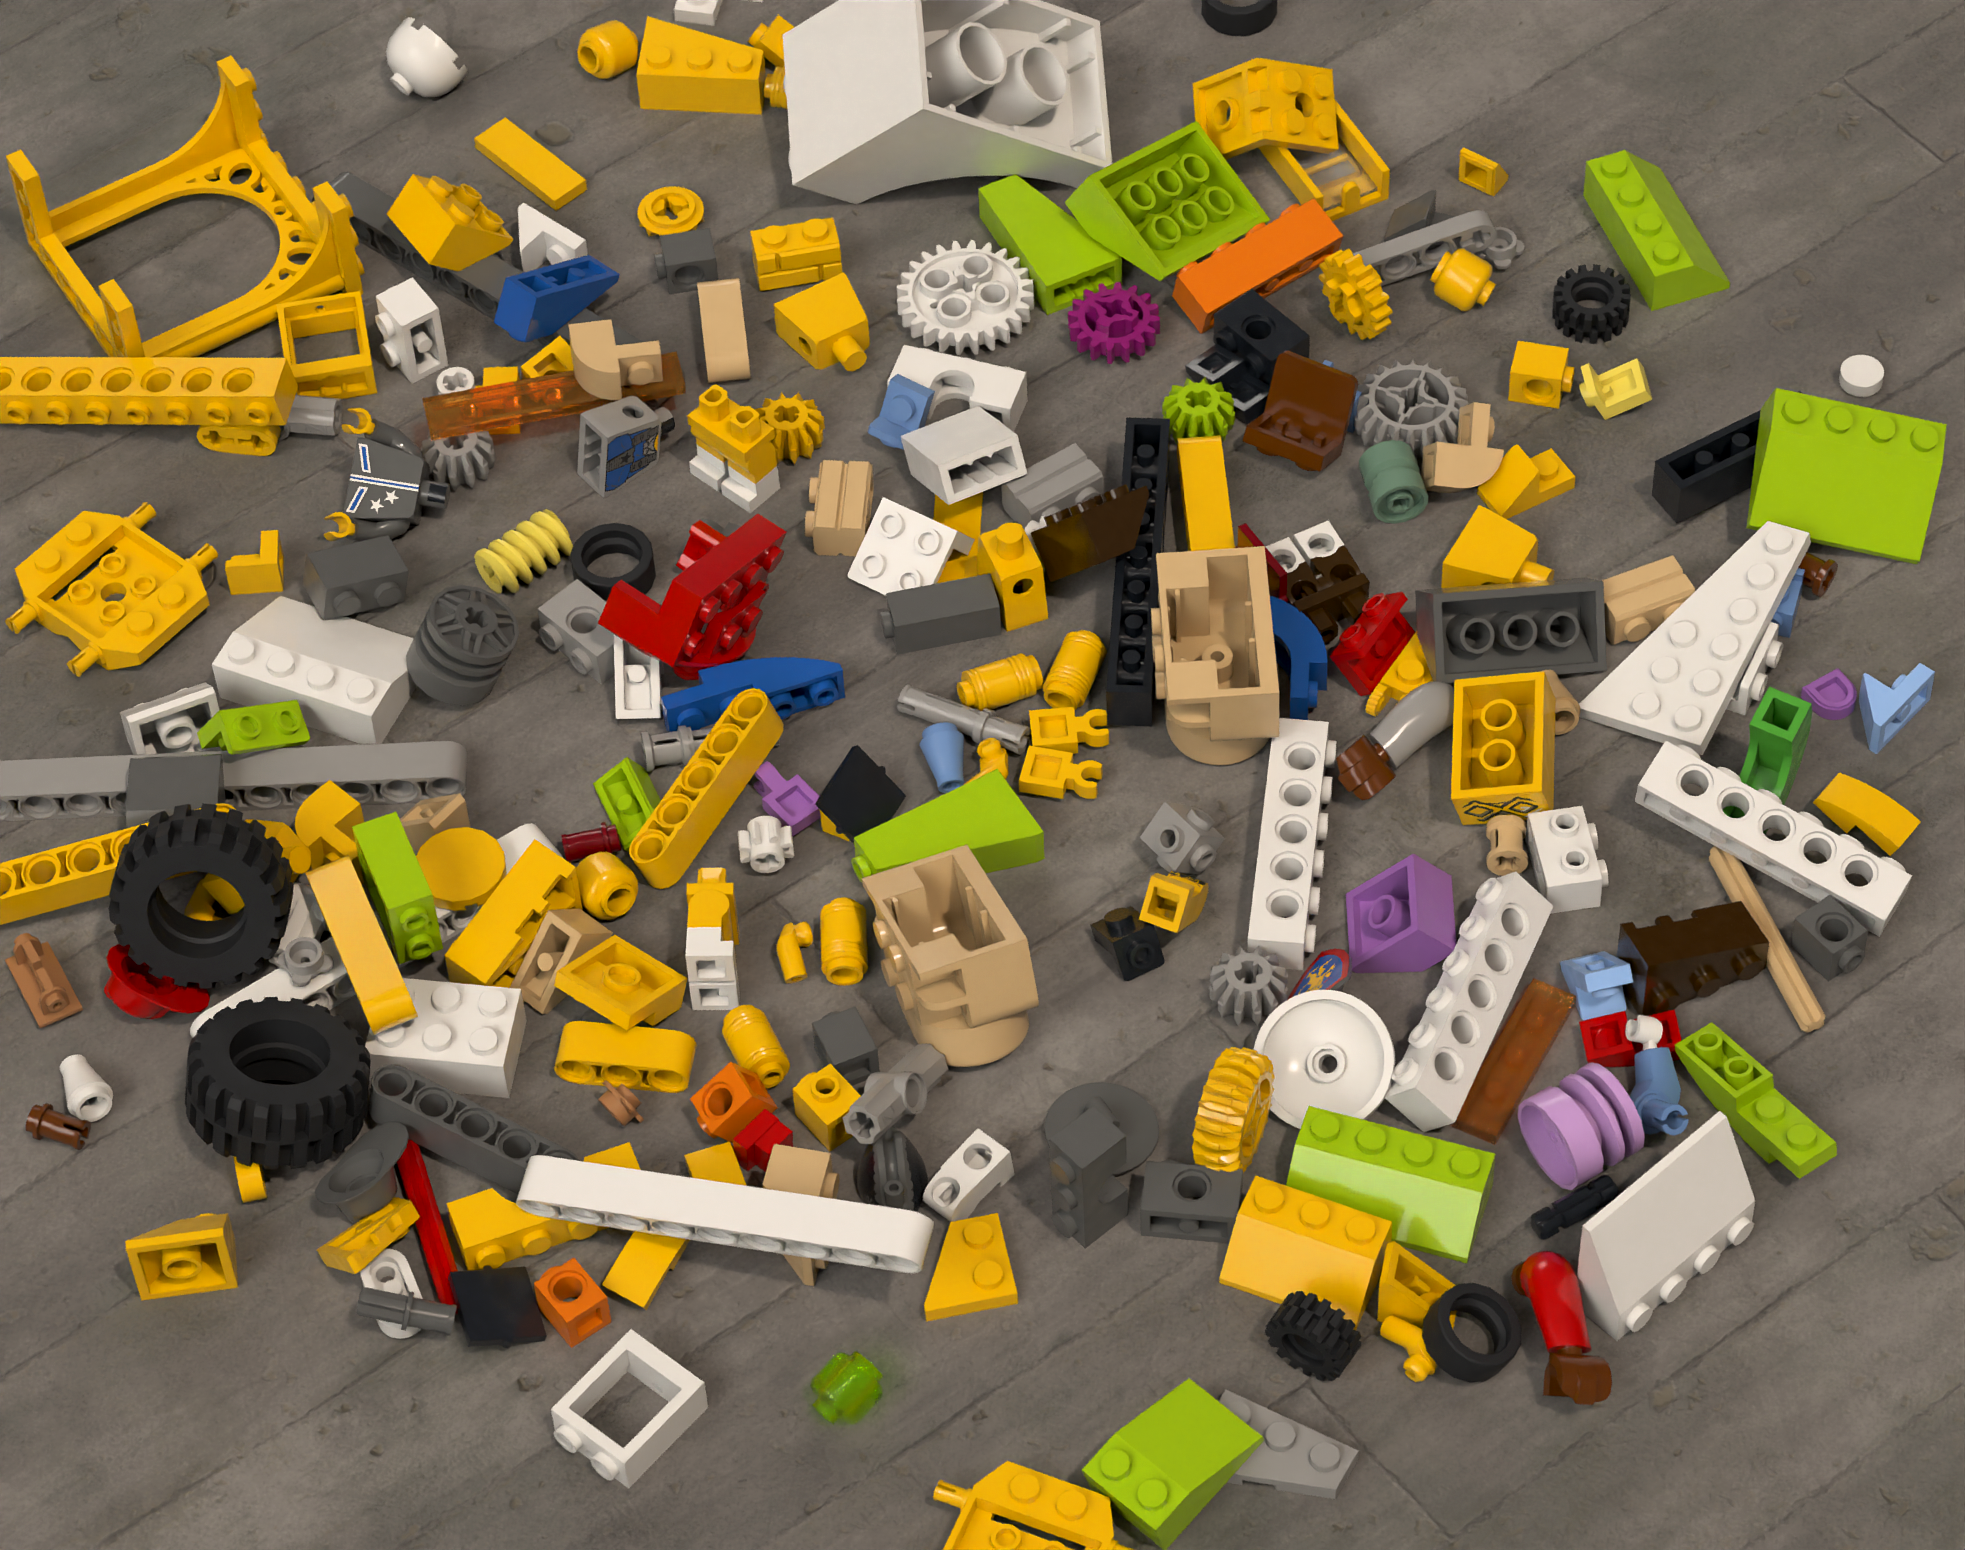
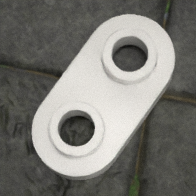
[360,1249,423,1339]

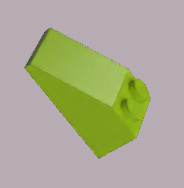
[1082,1378,1264,1550]

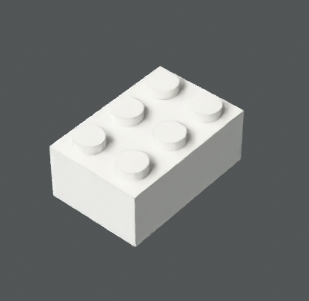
[365,978,527,1098]

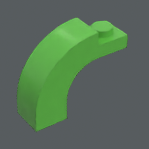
[1723,686,1812,835]

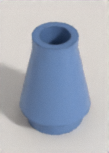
[919,722,965,793]

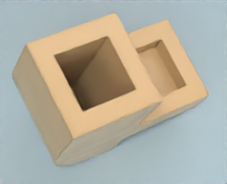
[568,319,663,400]
[1421,402,1504,493]

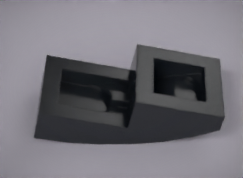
[1185,344,1270,424]

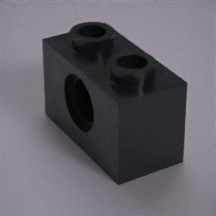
[1213,289,1310,386]

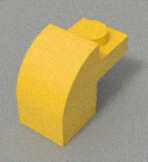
[295,779,364,884]

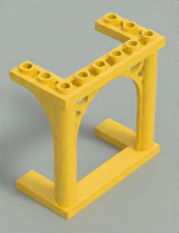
[6,55,365,357]

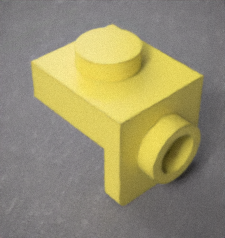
[1579,358,1652,420]

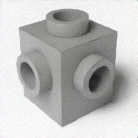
[1140,801,1225,875]

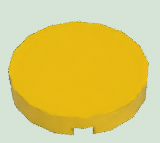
[416,827,507,911]

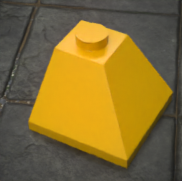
[125,1213,238,1301]

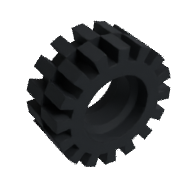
[1552,264,1631,344]
[1265,1291,1362,1381]

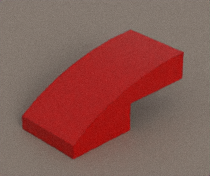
[1579,1009,1682,1067]

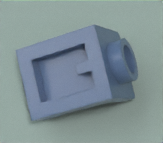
[868,374,935,449]

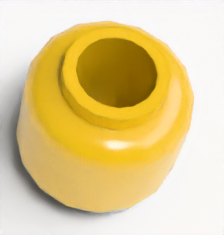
[577,20,638,79]
[1430,248,1496,312]
[576,852,639,920]

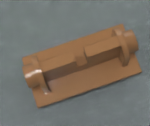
[5,933,83,1028]

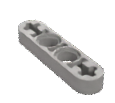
[1353,210,1497,286]

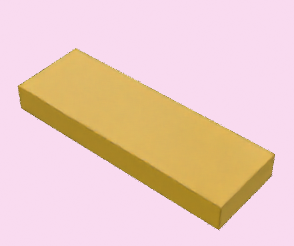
[474,117,587,211]

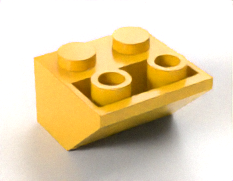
[387,174,513,272]

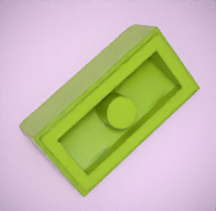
[593,757,661,852]

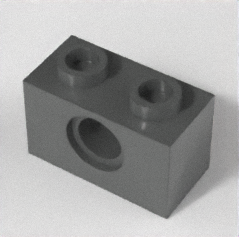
[1140,1160,1243,1243]

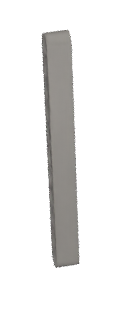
[0,741,467,821]

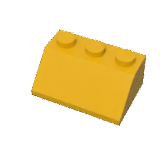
[1219,1175,1392,1330]

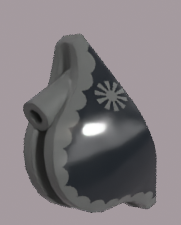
[857,1127,928,1212]

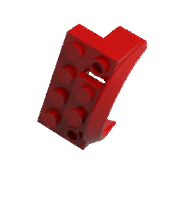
[598,514,787,668]

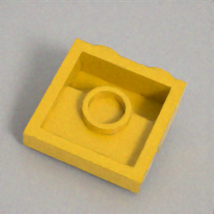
[554,934,688,1030]

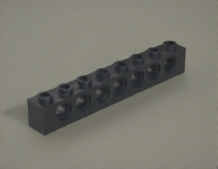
[1106,417,1170,727]

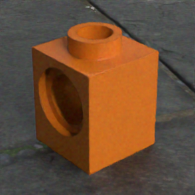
[690,1062,778,1143]
[534,1257,611,1348]

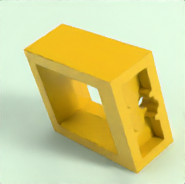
[276,291,377,399]

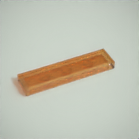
[1452,978,1576,1145]

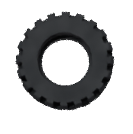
[108,803,294,989]
[185,997,371,1170]

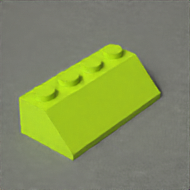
[1583,150,1730,311]
[1286,1106,1495,1263]

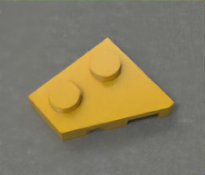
[317,1197,420,1274]
[924,1213,1018,1322]

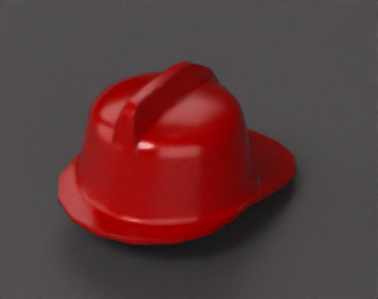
[104,944,210,1019]

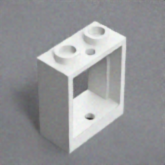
[551,1329,708,1489]

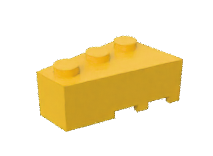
[636,16,766,115]
[444,839,583,988]

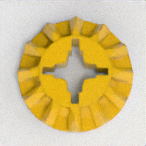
[637,186,704,237]

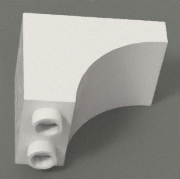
[783,0,1112,205]

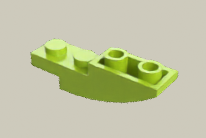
[1675,1022,1837,1179]

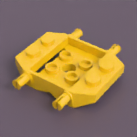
[5,502,218,677]
[933,1461,1134,1550]

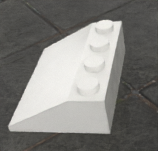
[212,596,417,744]
[1577,1111,1755,1341]

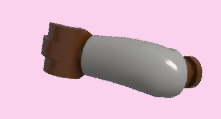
[1336,681,1454,800]

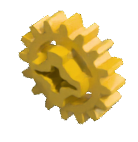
[1319,249,1393,340]

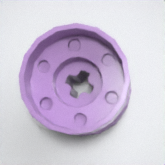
[1518,1062,1645,1190]

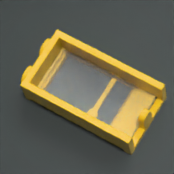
[1258,98,1390,221]

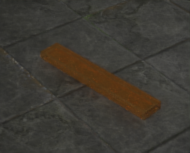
[422,352,686,440]

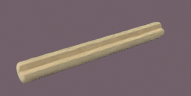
[1709,846,1825,1033]

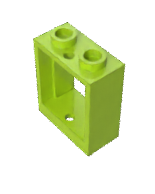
[352,811,443,964]

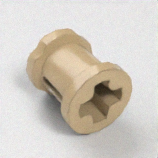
[1486,815,1528,876]

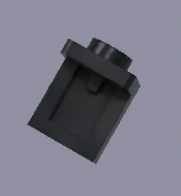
[1090,906,1165,981]

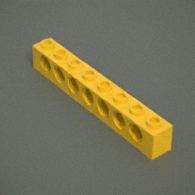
[0,357,298,426]

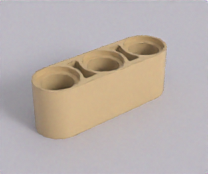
[697,278,751,383]

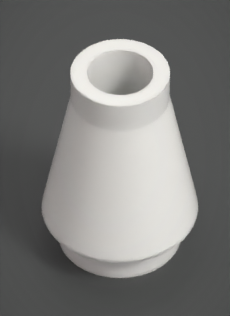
[60,1055,113,1122]

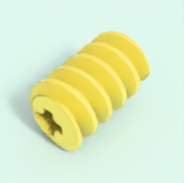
[474,509,573,594]

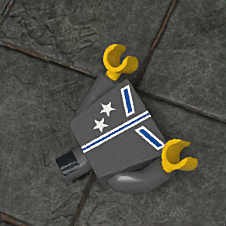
[324,408,450,541]

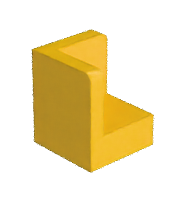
[225,530,284,595]

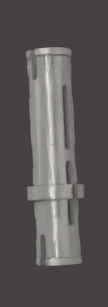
[897,684,1031,755]

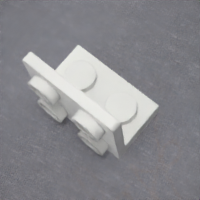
[848,497,975,595]

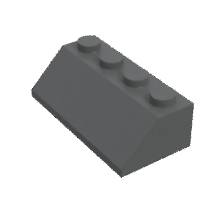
[1415,578,1607,683]

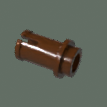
[26,1103,91,1150]

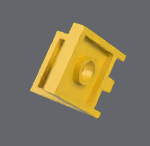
[1192,57,1339,160]

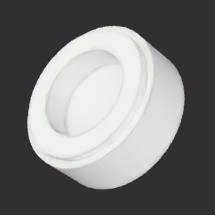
[1839,355,1884,397]

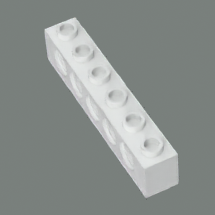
[1247,718,1337,971]
[1635,741,1912,937]
[1385,871,1553,1132]

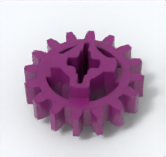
[1068,282,1160,364]

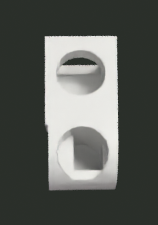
[923,1128,1015,1222]

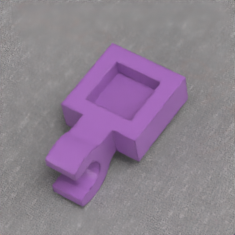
[754,761,821,837]

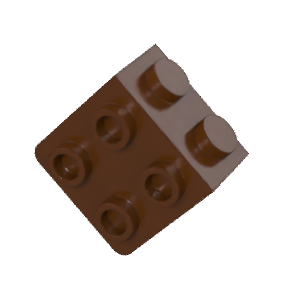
[1243,351,1358,472]

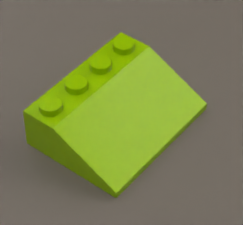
[1064,121,1270,281]
[1746,388,1947,564]

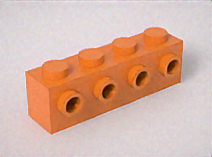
[1172,198,1343,334]

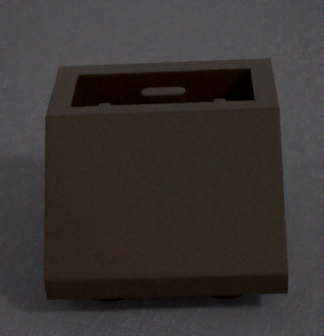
[1031,484,1149,582]

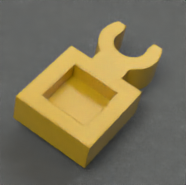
[1029,707,1109,754]
[1019,746,1103,799]

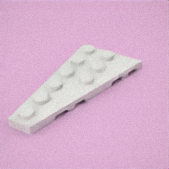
[1579,521,1811,755]

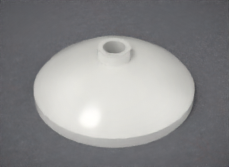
[1253,990,1395,1129]

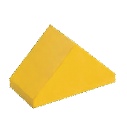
[1377,1241,1456,1329]

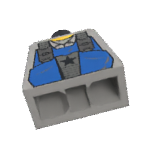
[577,396,675,498]

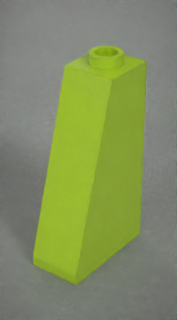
[978,174,1122,315]
[851,769,1045,882]

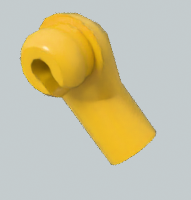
[184,879,222,921]
[776,921,813,983]
[1380,1315,1437,1382]

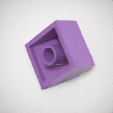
[1346,854,1456,973]

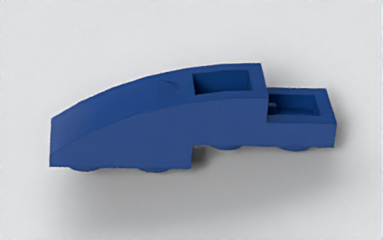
[661,657,845,732]

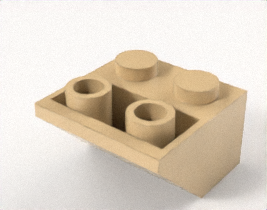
[763,1144,839,1286]

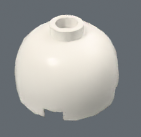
[386,17,468,97]

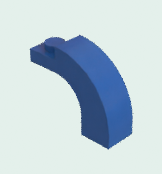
[1270,596,1327,720]

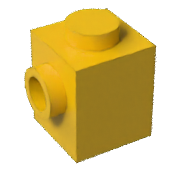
[792,1064,861,1152]

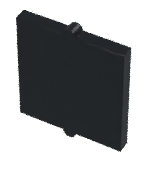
[815,745,906,844]
[448,1265,547,1348]

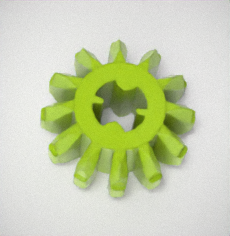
[1162,377,1235,444]

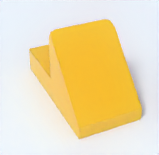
[1477,444,1575,519]

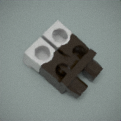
[1266,520,1370,644]

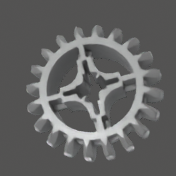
[1354,358,1468,460]

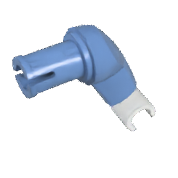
[1625,1015,1688,1135]

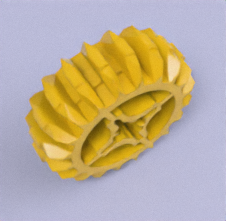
[1192,1047,1275,1173]

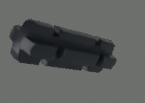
[1530,1175,1619,1239]

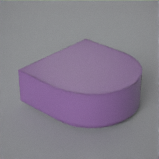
[1801,668,1857,720]

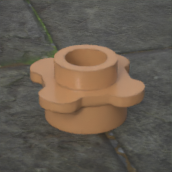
[598,1080,644,1127]

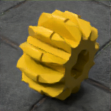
[755,392,825,465]

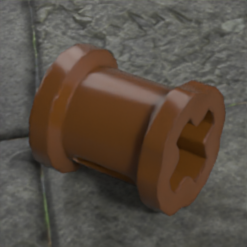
[1798,552,1838,597]

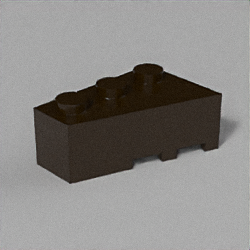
[1617,901,1769,1016]

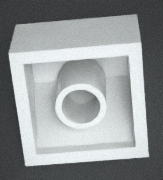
[120,682,222,755]

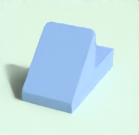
[1859,663,1935,754]
[1560,951,1633,1021]

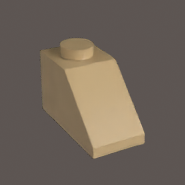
[510,908,613,1014]

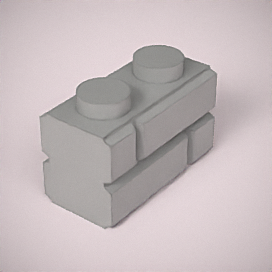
[1001,443,1104,529]

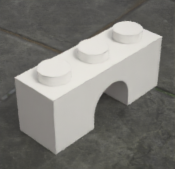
[887,345,1027,432]

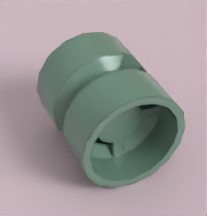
[1359,440,1428,524]

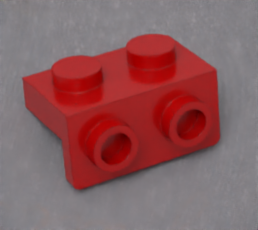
[1330,591,1416,696]

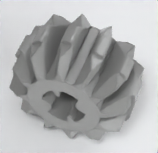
[421,417,495,491]
[1209,945,1288,1026]

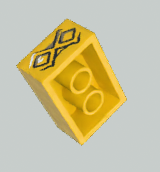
[1451,671,1556,825]

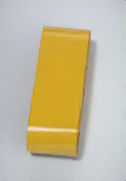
[554,1021,697,1093]

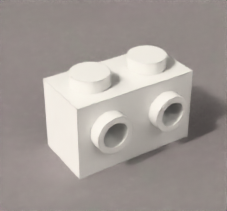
[375,277,448,384]
[1526,806,1609,914]

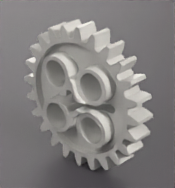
[897,240,1034,355]

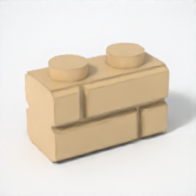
[805,460,874,556]
[1602,555,1695,645]

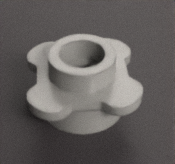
[1474,227,1524,269]
[278,937,334,986]

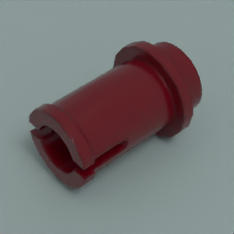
[561,822,621,863]

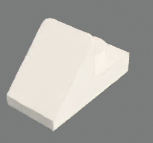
[518,203,588,273]
[614,635,664,719]

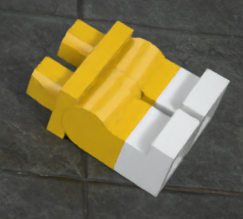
[687,384,780,514]
[686,868,740,1010]

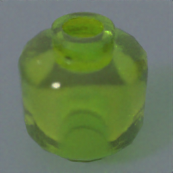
[810,1350,884,1425]

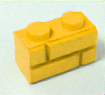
[750,217,842,291]

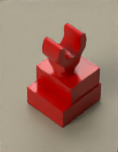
[733,1108,793,1172]

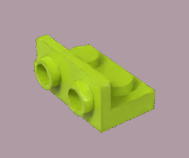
[197,700,310,755]

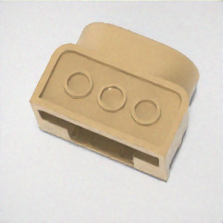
[1151,546,1279,765]
[862,845,1039,1067]

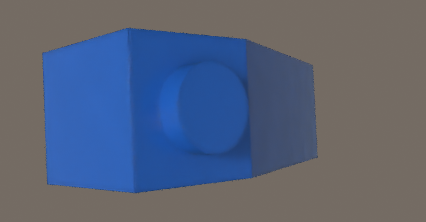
[494,255,620,342]

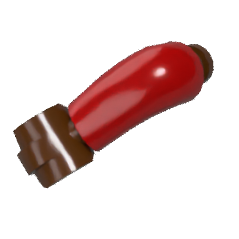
[1511,1251,1612,1405]

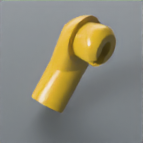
[963,738,1009,785]

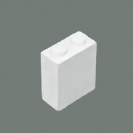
[901,406,1028,505]

